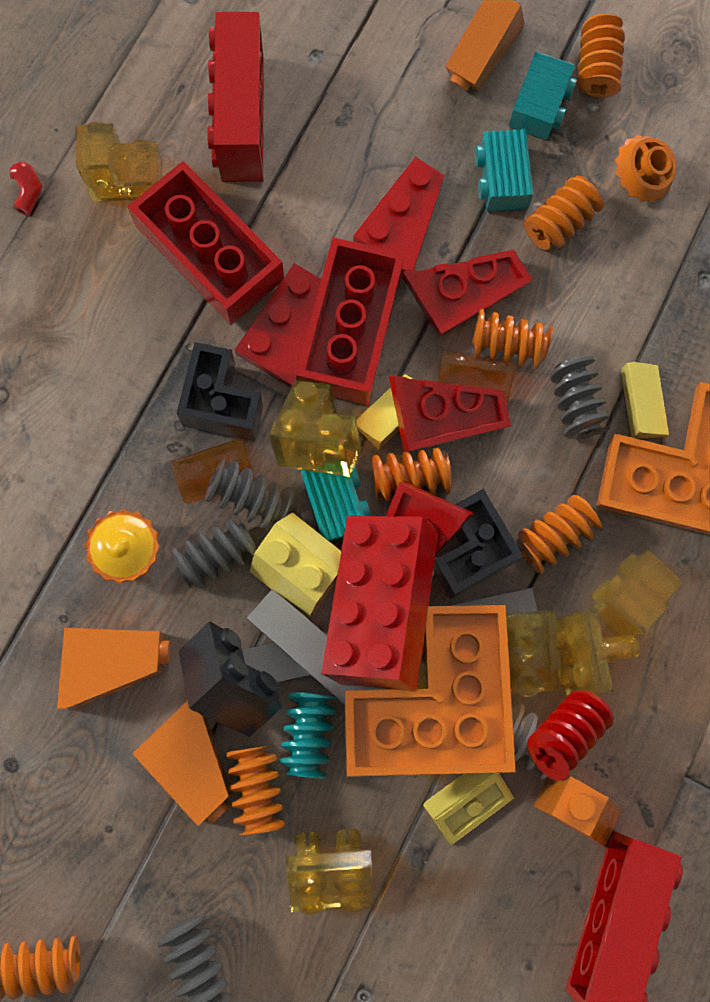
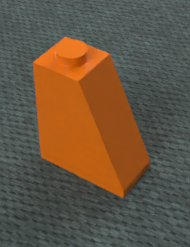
[445,0,525,92]
[57,628,171,709]
[132,701,232,826]
[533,776,622,847]

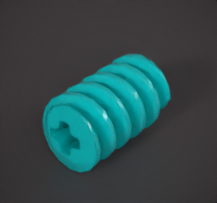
[278,692,337,779]

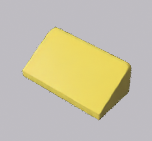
[621,362,669,439]
[353,374,412,450]
[424,773,515,846]

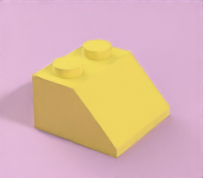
[249,512,341,619]

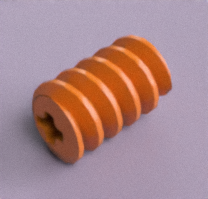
[577,14,625,98]
[524,175,605,251]
[472,309,553,370]
[371,447,452,502]
[516,495,603,575]
[226,745,285,835]
[0,935,81,1000]

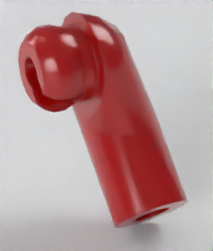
[9,161,42,216]

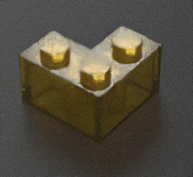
[75,121,163,202]
[269,380,361,477]
[588,550,683,641]

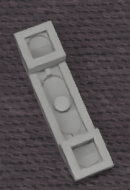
[247,590,386,705]

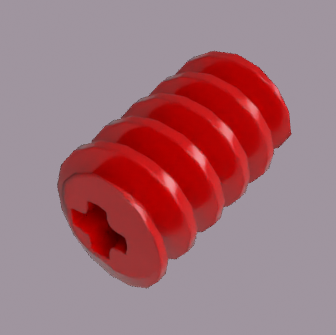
[527,690,614,781]

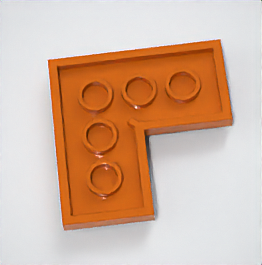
[596,382,710,535]
[345,605,516,776]

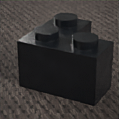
[176,342,263,441]
[433,489,523,599]
[178,621,282,737]

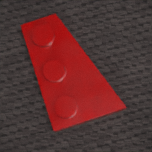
[353,156,444,273]
[401,249,533,337]
[234,263,321,392]
[389,376,511,451]
[386,481,474,557]

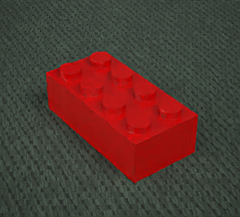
[207,12,264,182]
[127,161,284,326]
[296,237,405,406]
[321,516,438,691]
[565,831,683,1002]

